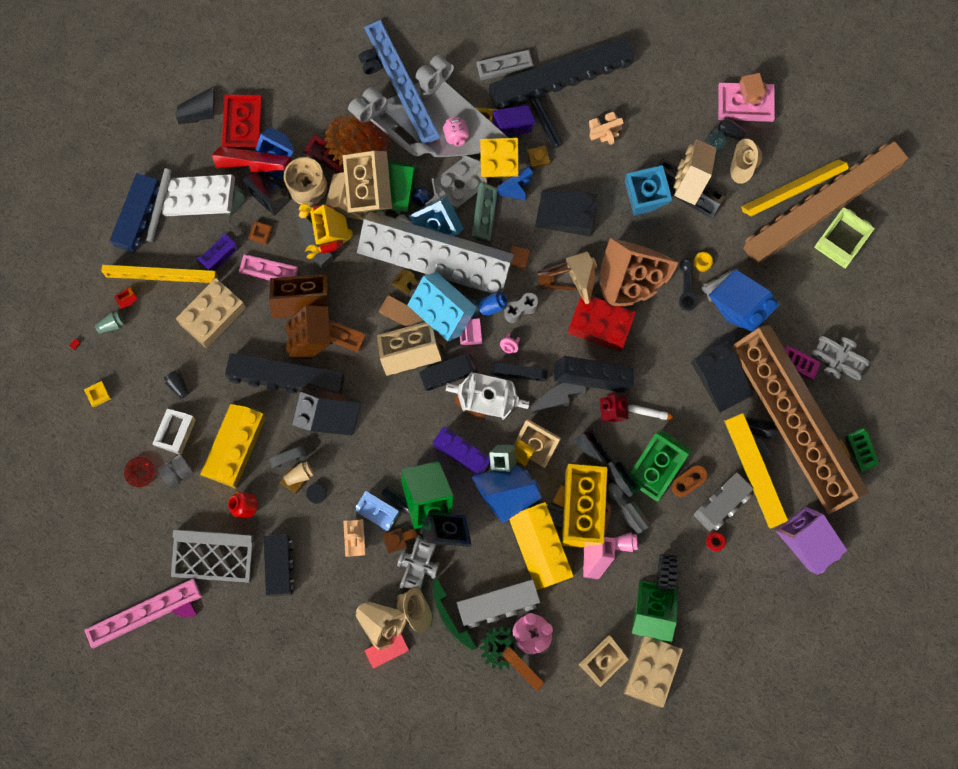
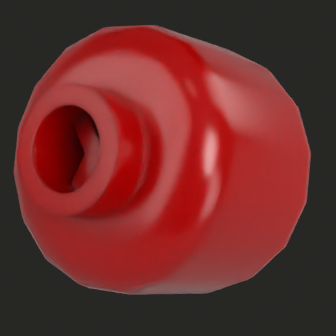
[228,492,258,518]

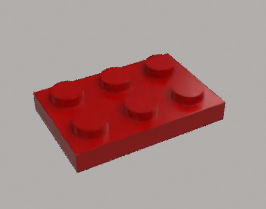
[222,95,262,150]

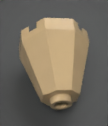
[356,602,406,650]

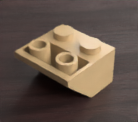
[326,172,369,221]

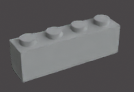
[457,580,540,629]

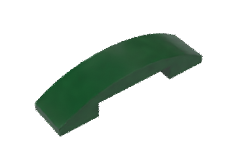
[433,579,476,651]

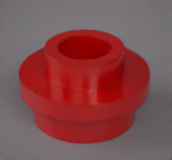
[706,532,726,552]

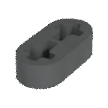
[269,447,307,469]

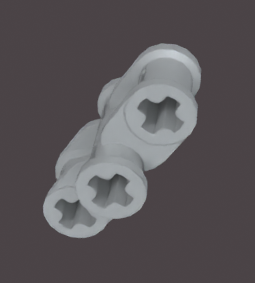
[811,336,870,380]
[397,535,440,590]

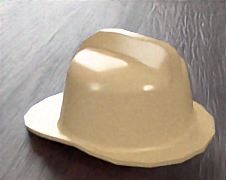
[730,139,762,183]
[397,588,432,633]

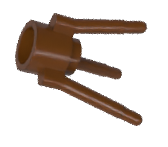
[537,262,578,290]

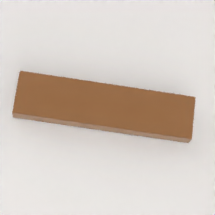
[379,295,449,348]

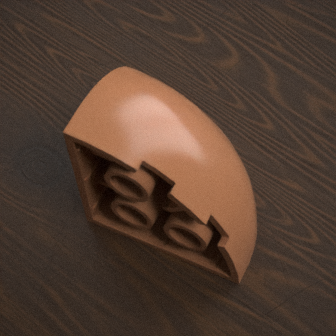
[600,238,678,306]

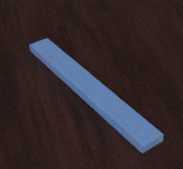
[364,20,440,144]

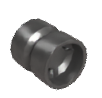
[157,454,194,489]

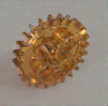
[324,114,384,165]

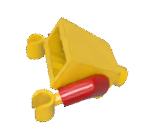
[299,203,353,259]

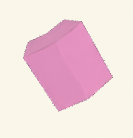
[460,318,482,345]

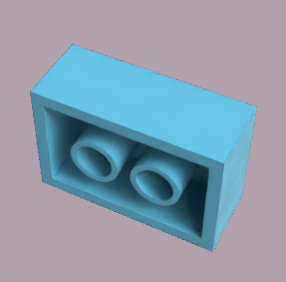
[408,272,477,341]

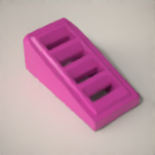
[785,346,821,380]

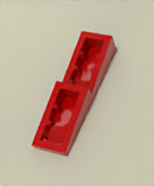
[212,146,291,172]

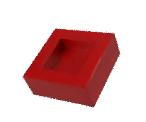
[114,287,137,309]

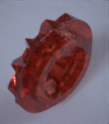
[124,457,156,488]

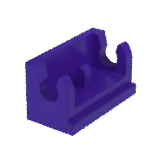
[492,105,535,136]
[197,233,239,271]

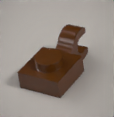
[382,528,418,554]

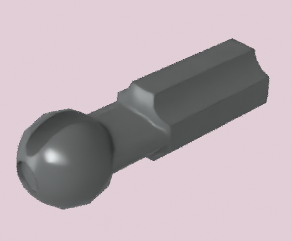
[606,481,651,535]

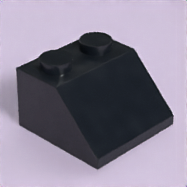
[243,172,290,216]
[422,511,472,547]

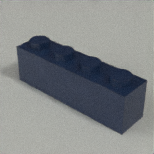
[110,173,160,253]

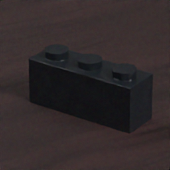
[264,534,295,597]

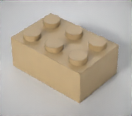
[674,139,716,205]
[343,151,392,213]
[176,278,246,349]
[623,636,683,708]

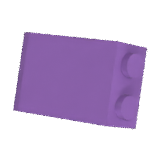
[776,507,847,575]

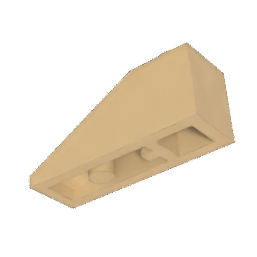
[566,252,597,304]

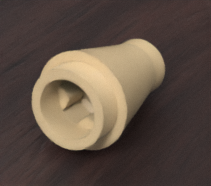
[283,462,314,486]

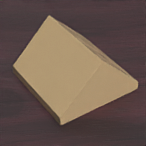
[514,419,561,468]
[579,635,629,687]

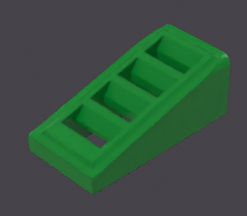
[844,428,879,472]

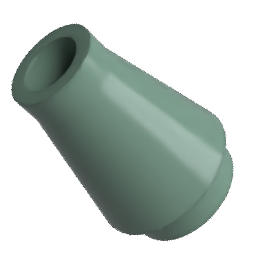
[95,311,125,334]

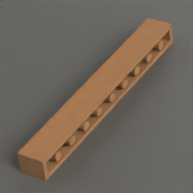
[743,141,908,266]

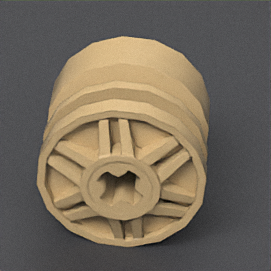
[284,157,327,206]

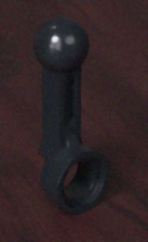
[679,258,698,311]

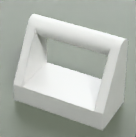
[152,409,196,454]

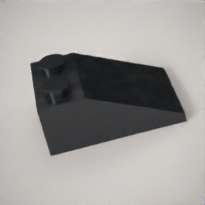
[535,191,598,237]
[691,341,753,413]
[292,382,362,436]

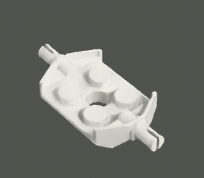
[445,372,529,420]

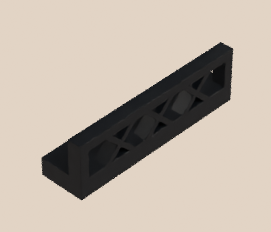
[655,158,726,219]

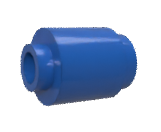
[478,292,508,316]

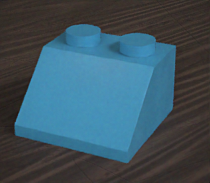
[624,165,672,216]
[409,195,464,236]

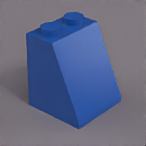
[709,270,779,331]
[472,465,542,523]

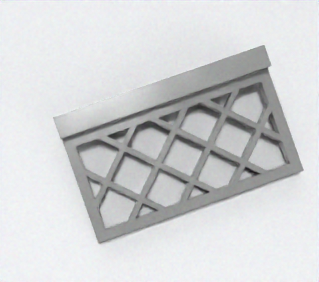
[171,529,255,583]

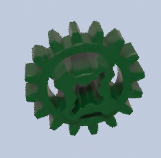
[480,627,522,671]

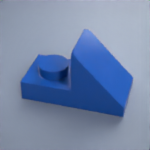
[498,167,533,200]

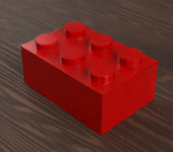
[568,296,636,352]

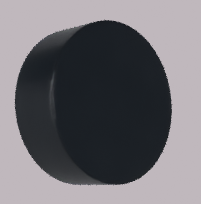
[306,484,326,504]

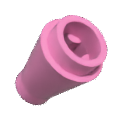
[614,533,638,552]

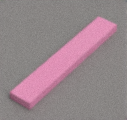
[84,579,202,649]

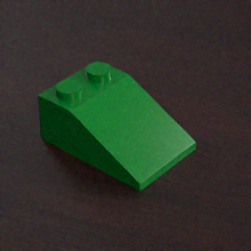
[630,429,693,502]
[632,580,678,642]

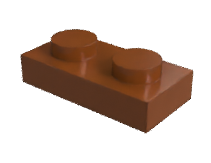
[329,321,366,353]

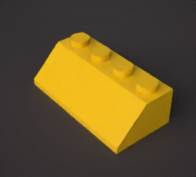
[200,404,266,489]
[562,464,607,547]
[509,502,573,590]

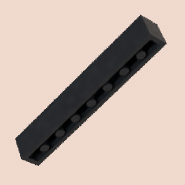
[489,37,634,110]

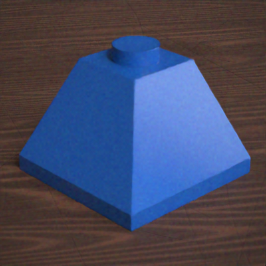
[255,127,294,182]

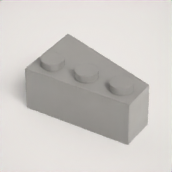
[693,473,753,532]

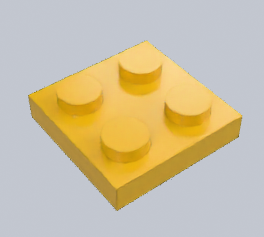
[480,138,519,177]

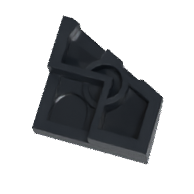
[176,87,215,124]

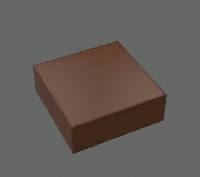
[249,221,273,245]
[510,246,530,269]

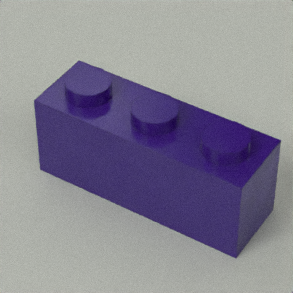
[433,427,491,475]

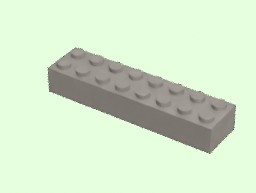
[357,211,514,294]

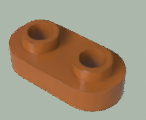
[671,466,707,497]

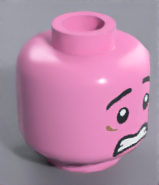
[443,117,469,146]

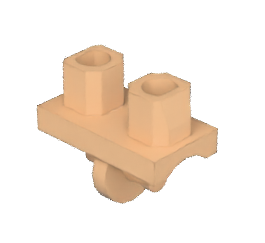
[589,112,624,145]
[344,519,366,557]

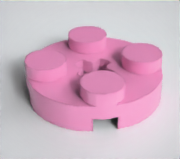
[513,613,553,654]

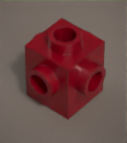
[600,392,629,423]

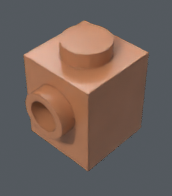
[739,73,767,105]

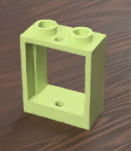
[814,207,875,269]

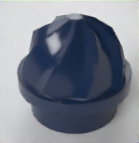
[411,186,430,206]

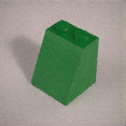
[376,161,418,215]
[401,461,453,529]

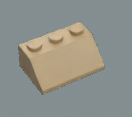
[377,322,442,376]

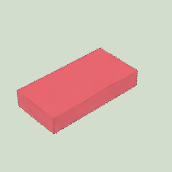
[364,634,409,669]

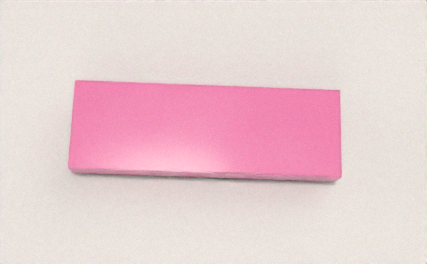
[239,254,299,280]

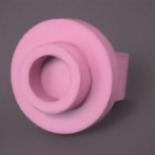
[500,333,520,354]

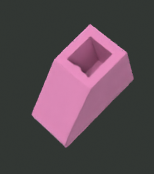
[583,537,615,579]

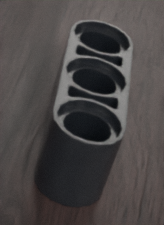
[419,353,478,391]

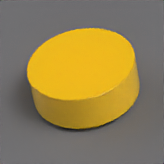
[694,252,713,271]

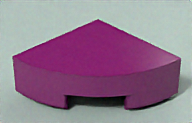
[171,597,197,617]

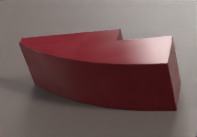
[303,134,348,173]

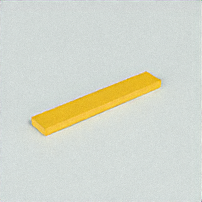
[741,159,849,216]
[101,265,218,283]
[724,413,788,529]

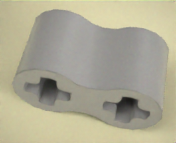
[504,293,538,323]

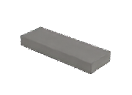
[476,50,534,81]

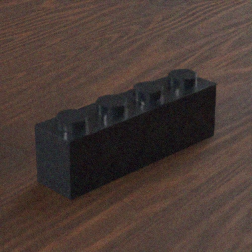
[554,355,634,392]

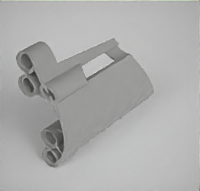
[348,54,509,157]

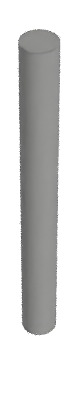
[146,168,172,243]

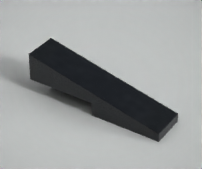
[573,429,640,497]

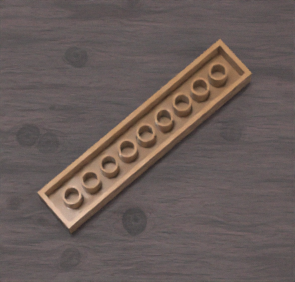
[731,325,869,515]

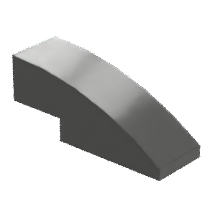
[297,211,334,270]
[531,383,586,415]

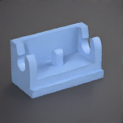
[355,491,400,532]

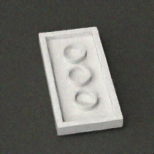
[162,175,235,216]

